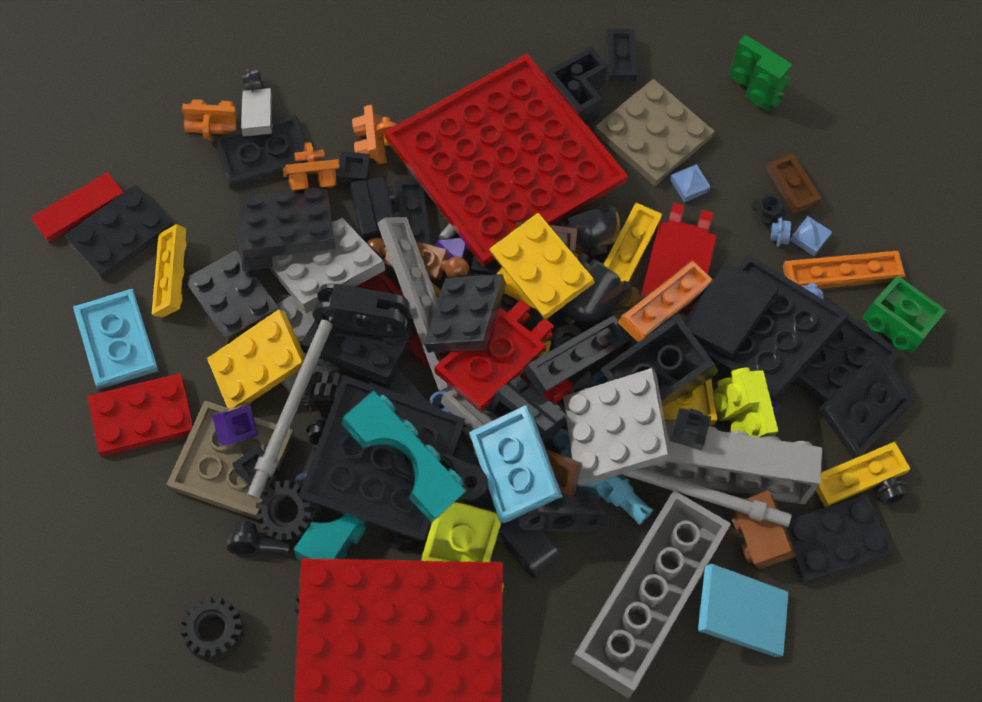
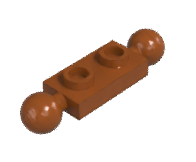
[367,236,469,281]

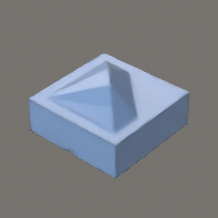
[670,165,710,202]
[790,216,832,257]

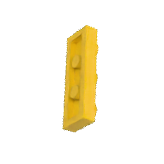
[603,203,662,285]
[152,224,187,318]
[816,442,910,508]

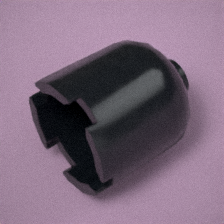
[560,252,632,328]

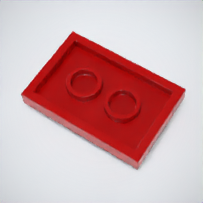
[88,373,193,457]

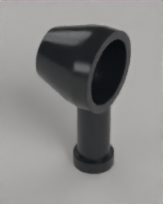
[227,521,290,556]

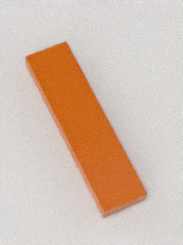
[783,250,906,289]
[618,261,713,342]

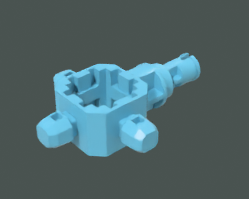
[552,428,653,525]

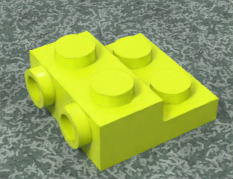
[713,368,778,438]
[421,501,501,562]

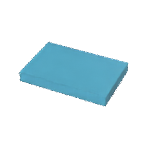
[73,288,159,390]
[469,405,562,523]
[698,564,788,657]

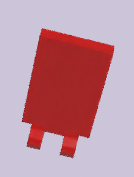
[639,203,717,314]
[434,300,554,413]

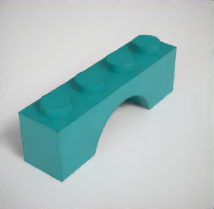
[341,391,465,523]
[294,515,366,561]

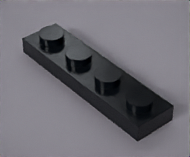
[522,315,631,395]

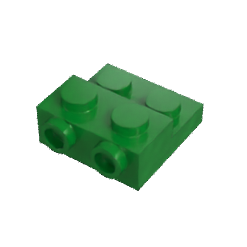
[728,35,792,111]
[862,275,947,354]

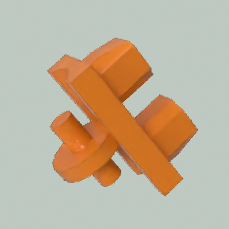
[182,99,237,140]
[352,105,397,164]
[283,142,339,192]

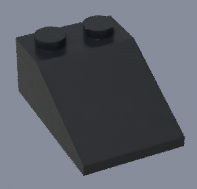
[601,315,719,407]

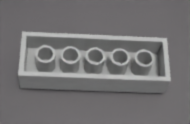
[624,421,822,505]
[571,490,731,699]

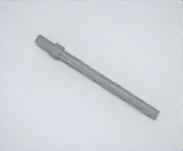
[247,320,333,500]
[622,468,792,527]

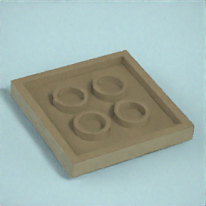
[594,79,714,186]
[166,401,294,519]

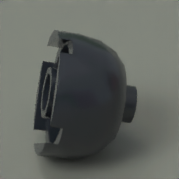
[560,206,621,257]

